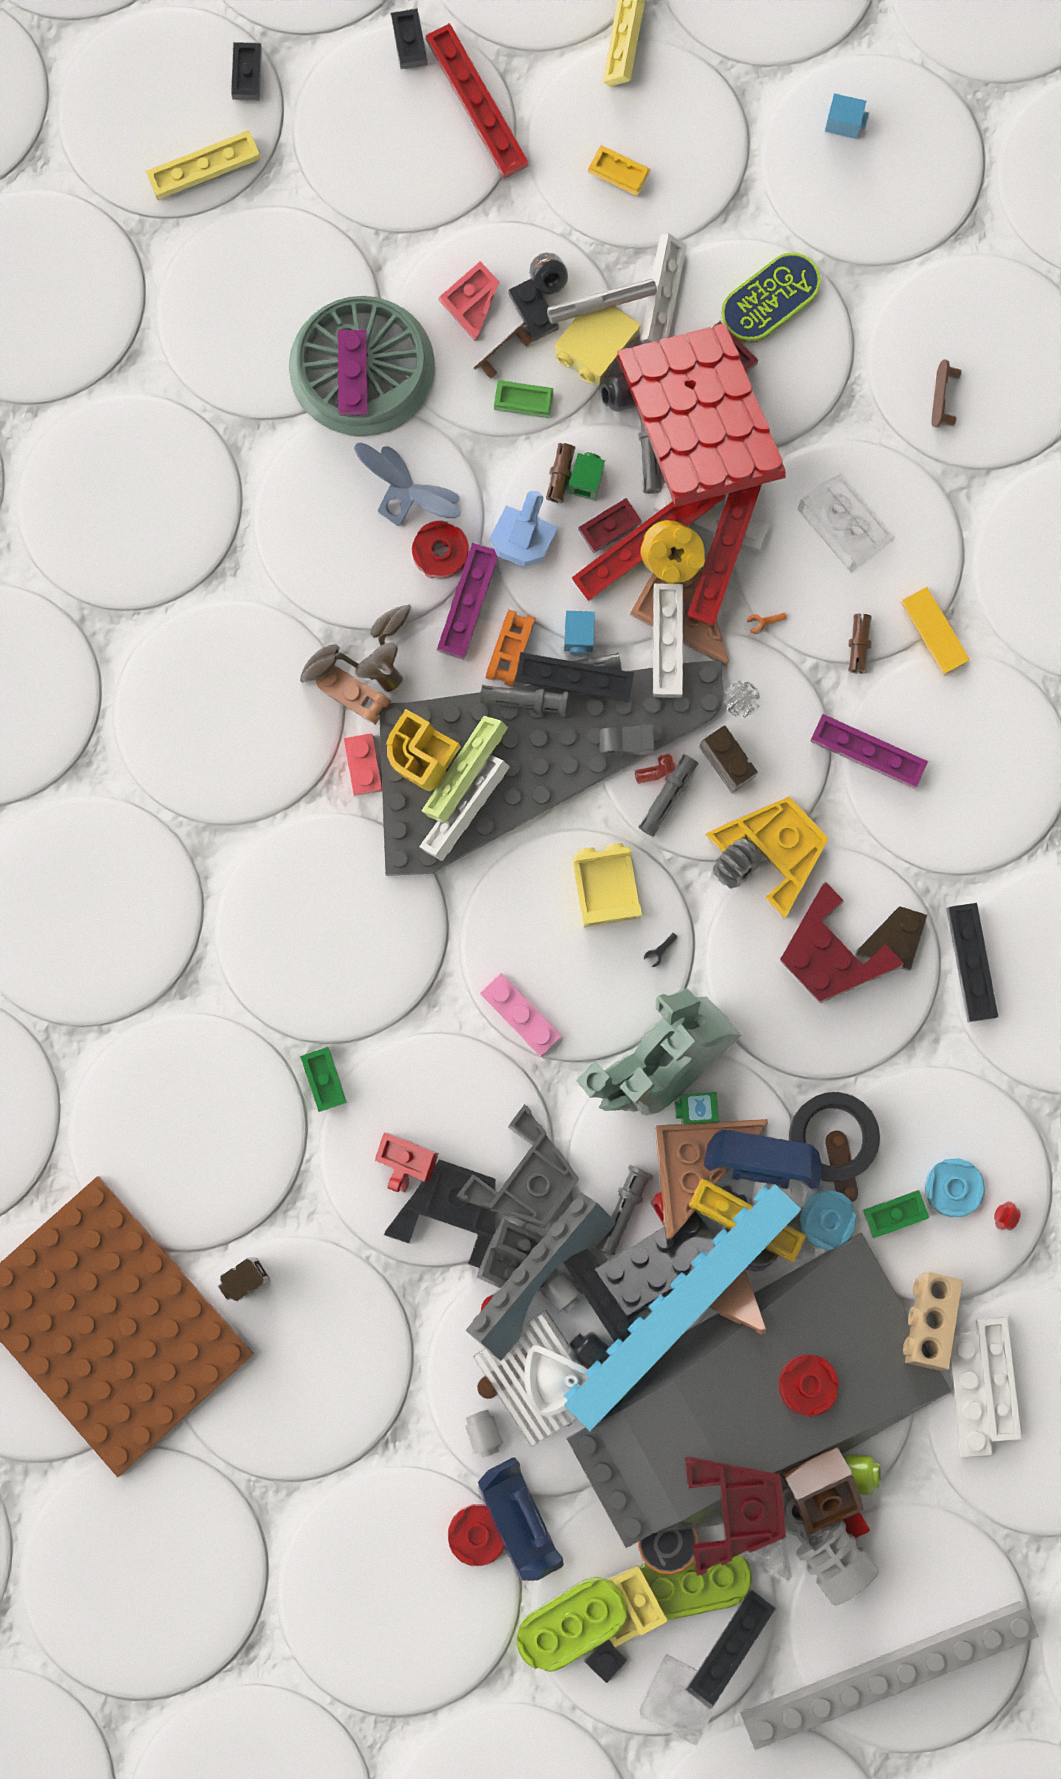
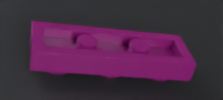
[338,330,368,416]

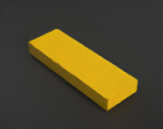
[901,587,970,675]

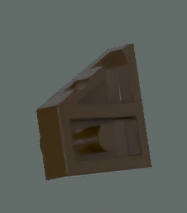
[856,906,927,971]

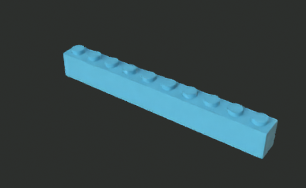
[563,1184,802,1431]

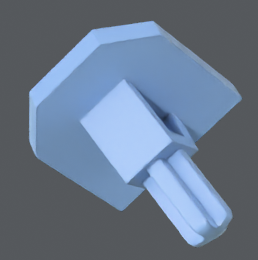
[490,491,558,567]

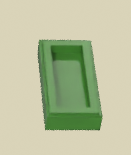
[494,380,554,418]

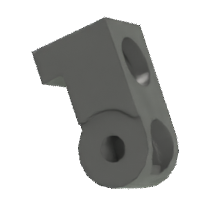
[599,724,654,756]

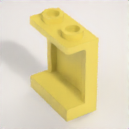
[554,292,641,386]
[572,843,642,927]

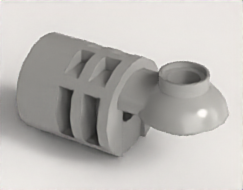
[782,1489,879,1606]

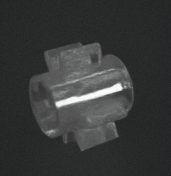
[724,681,760,718]

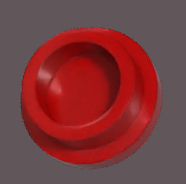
[994,1201,1021,1231]

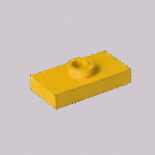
[588,145,650,197]

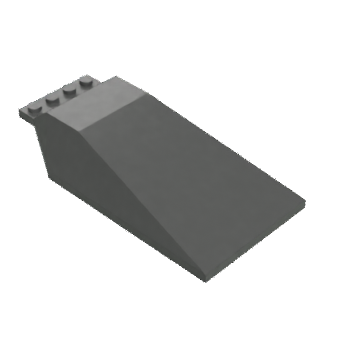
[566,1233,951,1548]

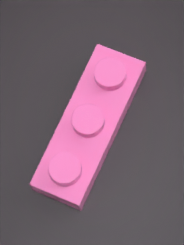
[480,973,562,1057]

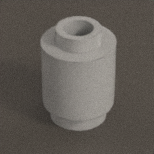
[540,1269,581,1313]
[465,1410,503,1457]

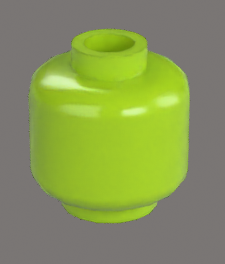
[844,1454,881,1495]

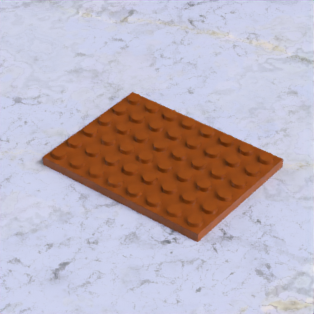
[0,1176,254,1478]

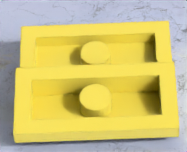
[608,1565,668,1648]

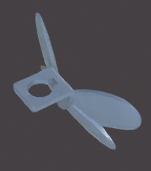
[354,442,461,526]

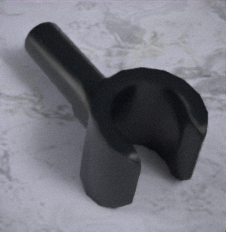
[644,933,678,967]

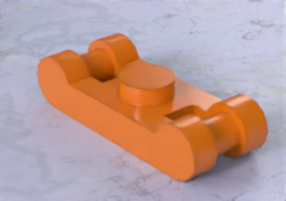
[485,609,536,687]

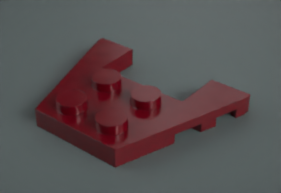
[780,882,904,1003]
[685,1457,786,1575]

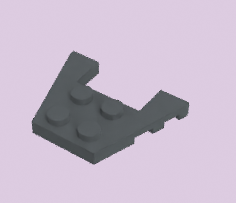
[456,1104,579,1228]

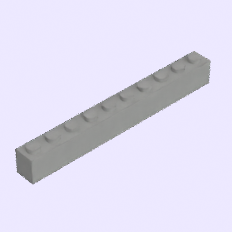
[740,1601,1039,1750]

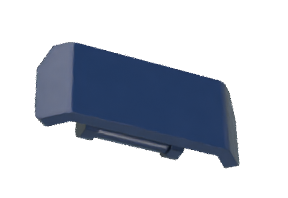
[704,1130,822,1189]
[478,1457,564,1581]

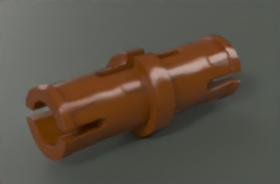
[546,443,576,503]
[848,614,872,674]

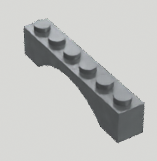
[465,1193,616,1361]

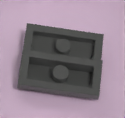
[476,1219,543,1288]

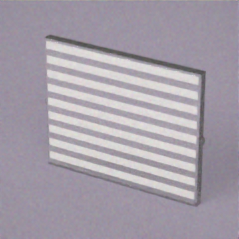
[473,1309,584,1447]

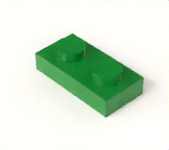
[300,1047,347,1112]
[862,1190,930,1238]

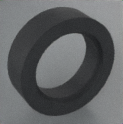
[789,1092,880,1182]

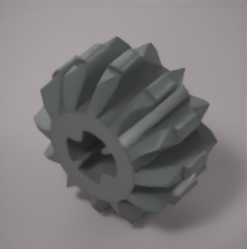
[713,839,762,889]

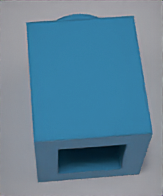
[824,93,869,139]
[564,610,595,656]

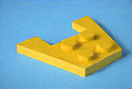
[705,796,829,919]

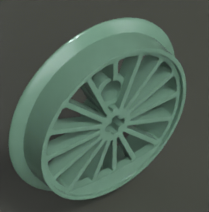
[289,296,435,436]

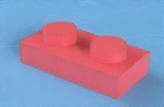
[344,733,382,796]

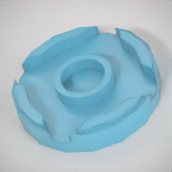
[925,1158,985,1217]
[800,1190,857,1250]

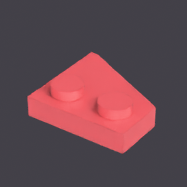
[438,261,499,341]

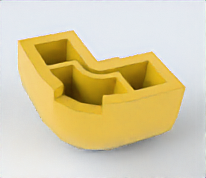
[386,709,461,792]

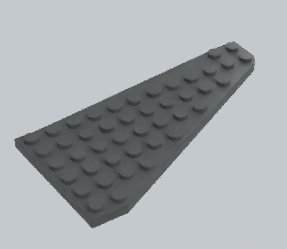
[379,661,723,876]

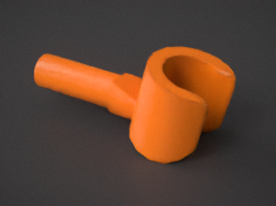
[747,612,787,634]

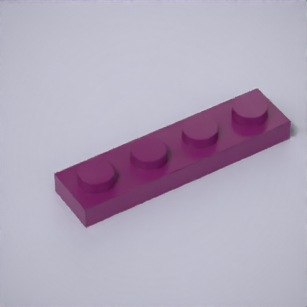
[437,543,498,660]
[810,714,928,789]

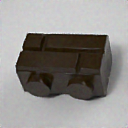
[699,725,758,794]
[218,1257,270,1302]

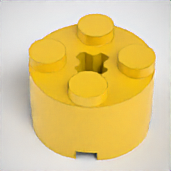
[641,520,705,584]

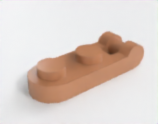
[316,666,391,725]

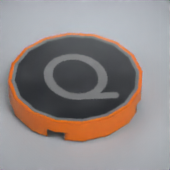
[638,1528,698,1575]

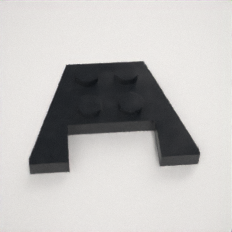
[384,1159,496,1268]

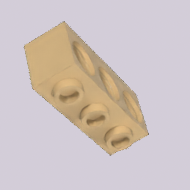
[903,1272,963,1371]

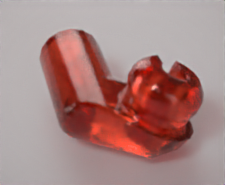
[635,754,675,784]

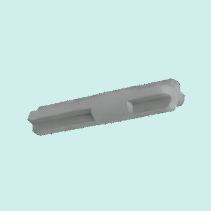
[547,279,657,323]

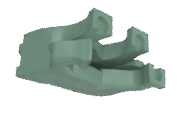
[576,989,741,1116]

